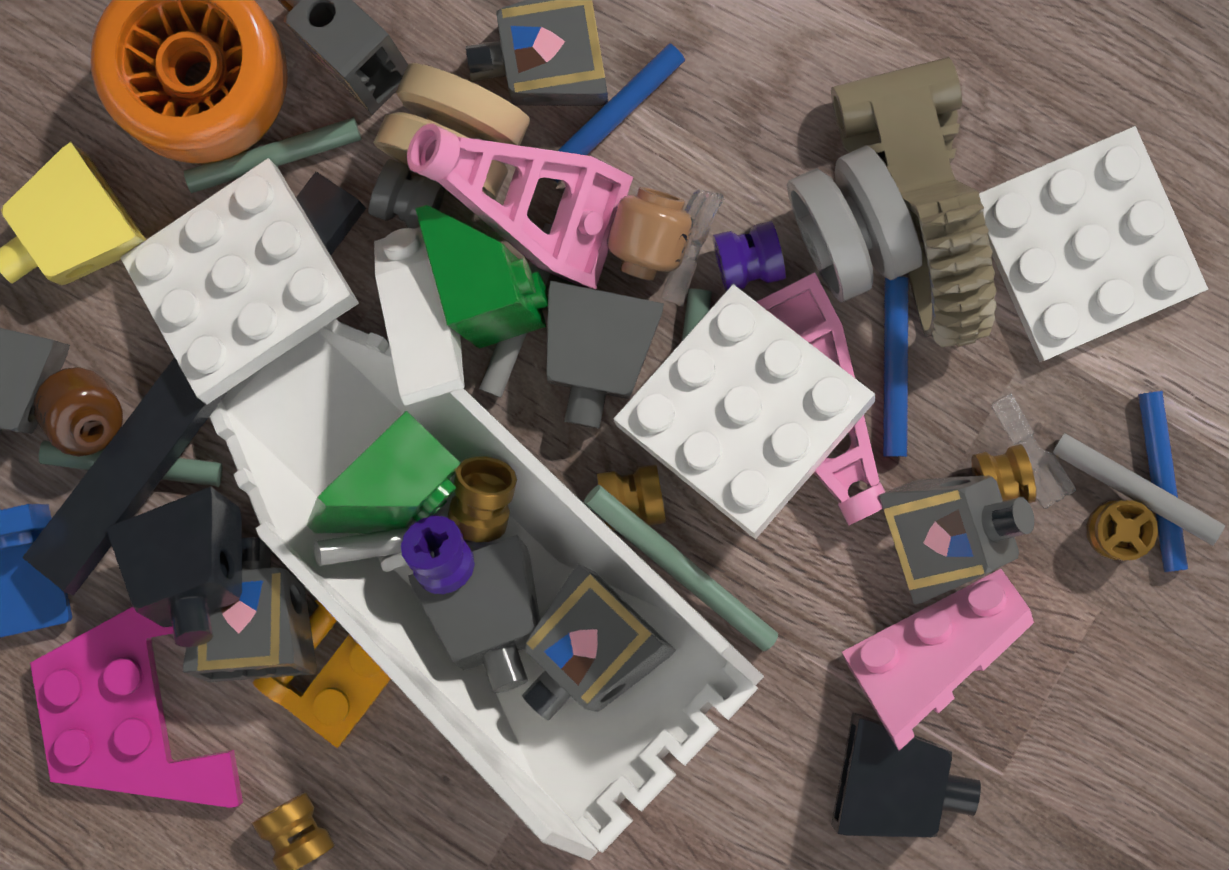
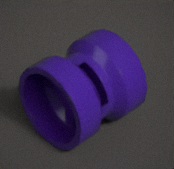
[713,221,786,292]

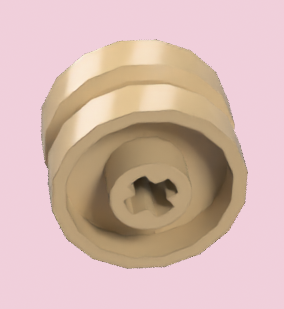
[374,63,530,199]

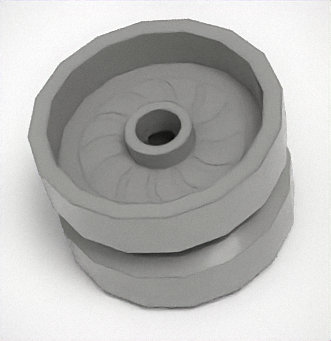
[787,145,922,303]

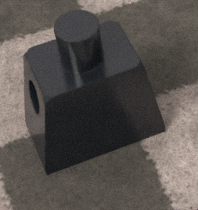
[107,486,242,647]
[831,713,981,838]

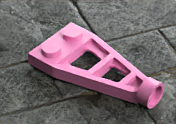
[407,123,633,290]
[757,272,885,526]

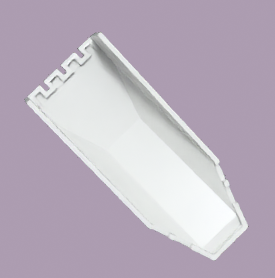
[210,319,764,860]

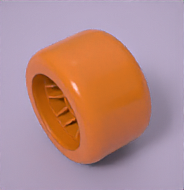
[90,0,288,163]

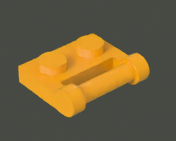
[252,598,391,748]

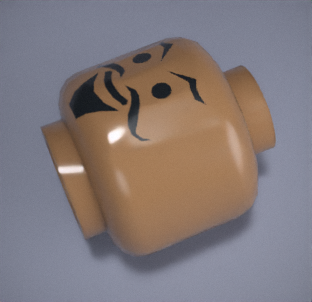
[607,187,693,280]

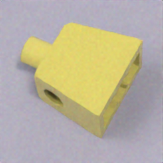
[0,142,146,285]

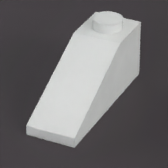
[374,227,464,406]

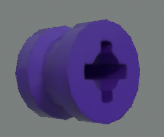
[401,516,475,594]

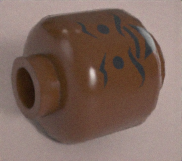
[34,367,123,457]

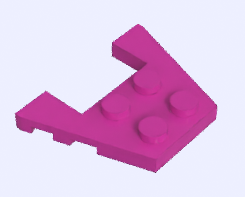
[30,607,243,808]

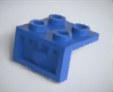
[0,504,72,638]

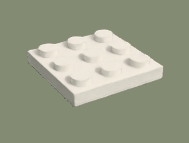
[979,126,1208,363]
[120,158,359,404]
[614,284,875,539]

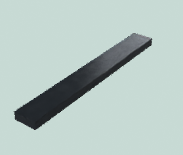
[22,172,367,596]

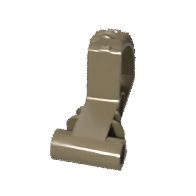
[831,57,997,348]

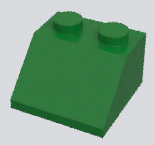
[415,205,549,349]
[307,411,461,534]

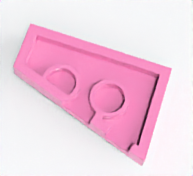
[842,569,1034,751]

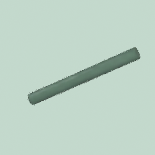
[584,485,778,652]

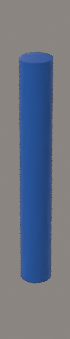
[551,43,685,184]
[883,277,909,457]
[1138,391,1188,572]

